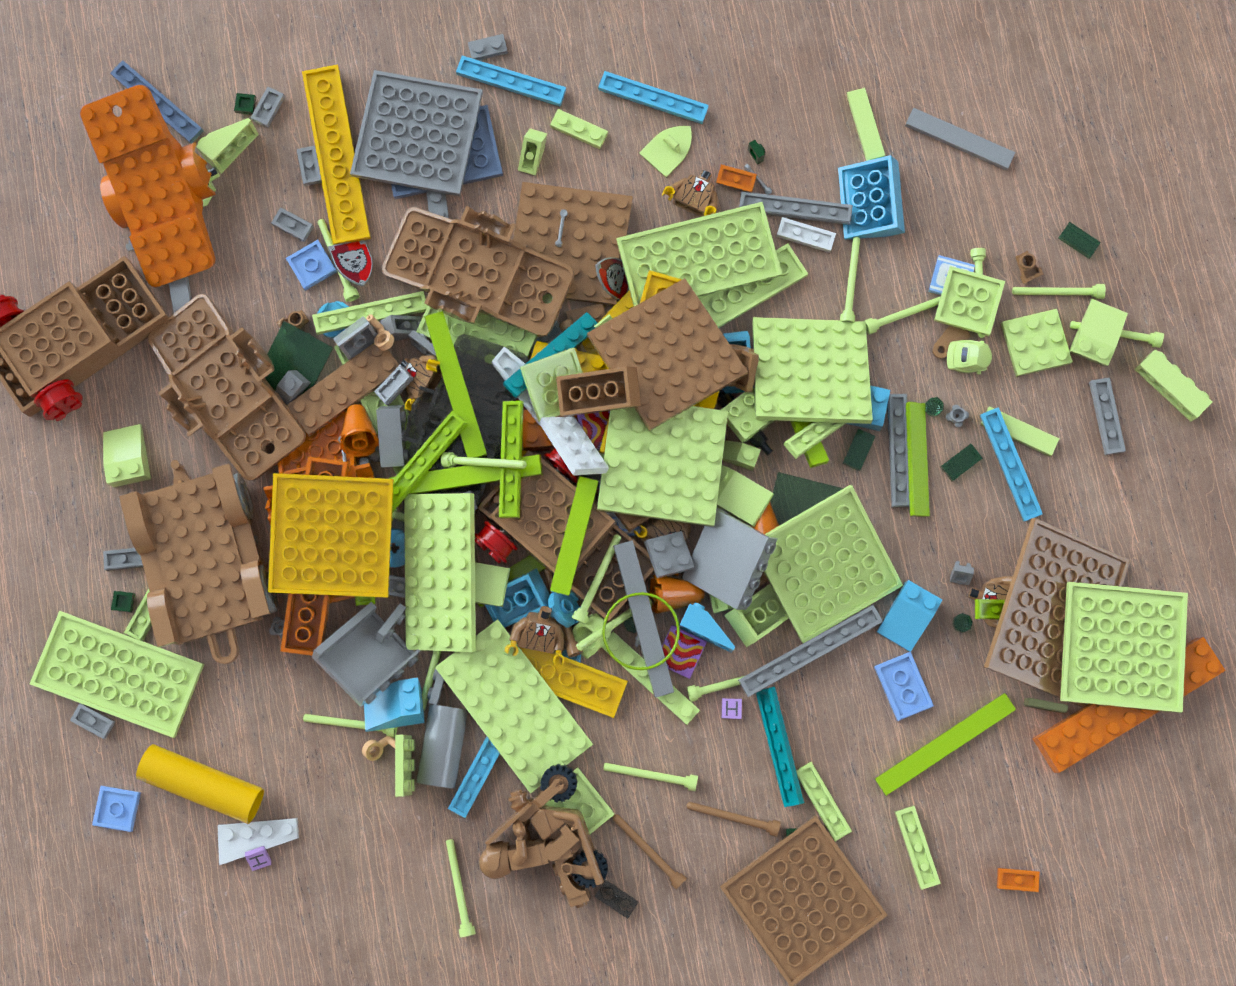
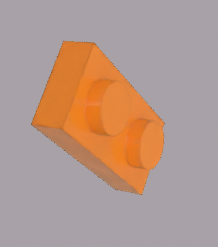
[716,164,757,193]
[997,868,1040,892]

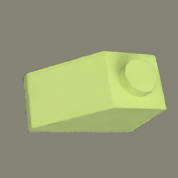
[518,129,547,175]
[722,440,761,471]

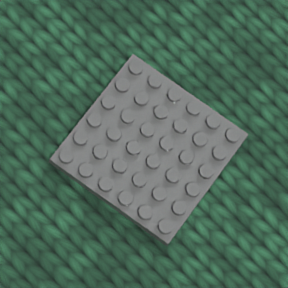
[350,70,483,196]

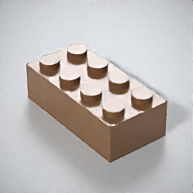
[556,366,641,416]

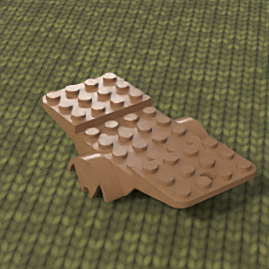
[382,206,574,337]
[148,294,306,481]

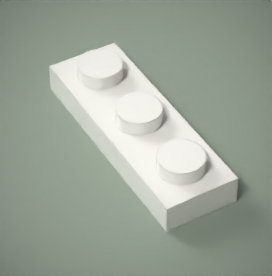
[776,217,836,253]

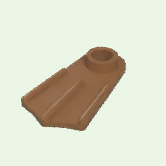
[932,325,971,359]

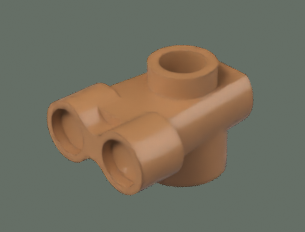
[1015,251,1044,284]
[276,310,310,340]

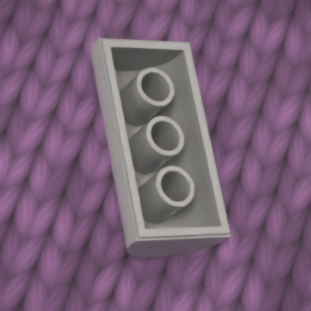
[416,704,468,789]

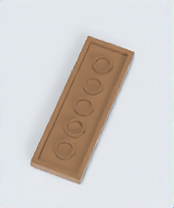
[287,343,399,436]

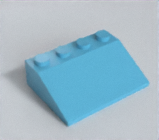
[838,155,905,240]

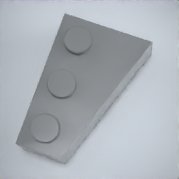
[376,405,409,467]

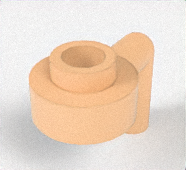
[366,314,394,351]
[362,736,395,761]

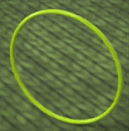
[602,592,680,670]

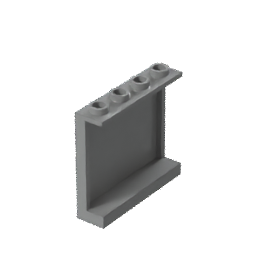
[682,508,778,610]
[312,602,420,707]

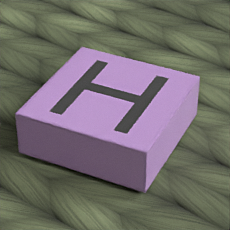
[722,698,742,719]
[245,846,271,871]

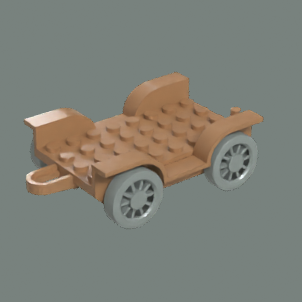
[119,460,279,664]

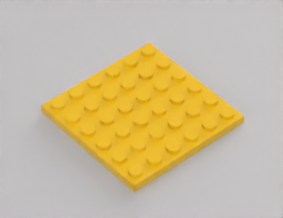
[268,473,394,598]

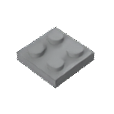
[644,531,694,579]

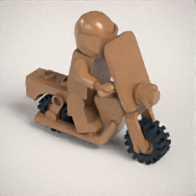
[479,764,608,908]

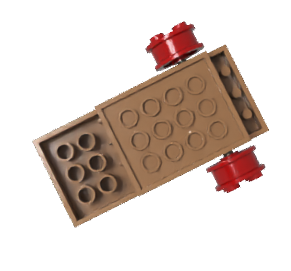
[0,256,169,421]
[475,448,654,623]

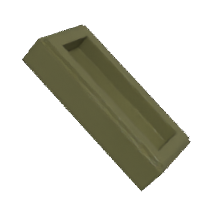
[1024,698,1068,713]

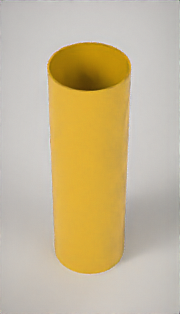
[136,744,264,824]

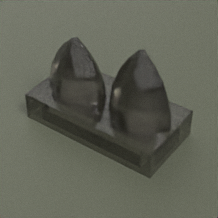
[594,879,639,919]

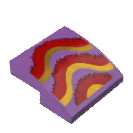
[577,411,610,451]
[662,625,707,679]

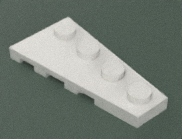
[491,347,540,425]
[218,818,299,865]

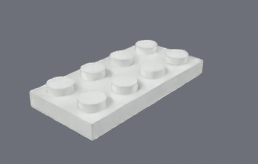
[539,416,609,475]

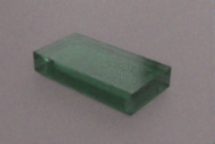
[1058,222,1101,259]
[842,428,876,471]
[940,443,983,482]

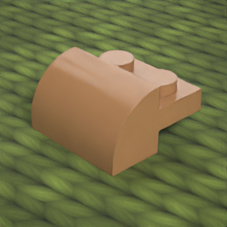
[728,344,759,392]

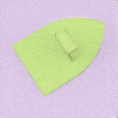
[639,126,692,177]

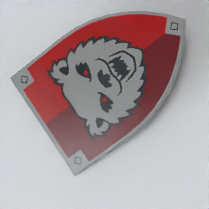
[328,240,373,287]
[595,257,629,301]

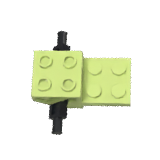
[718,388,775,456]

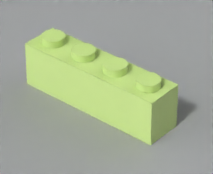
[1134,349,1212,421]

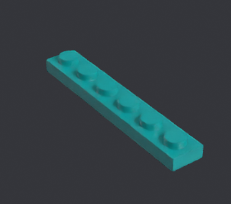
[503,312,597,398]
[756,687,804,807]

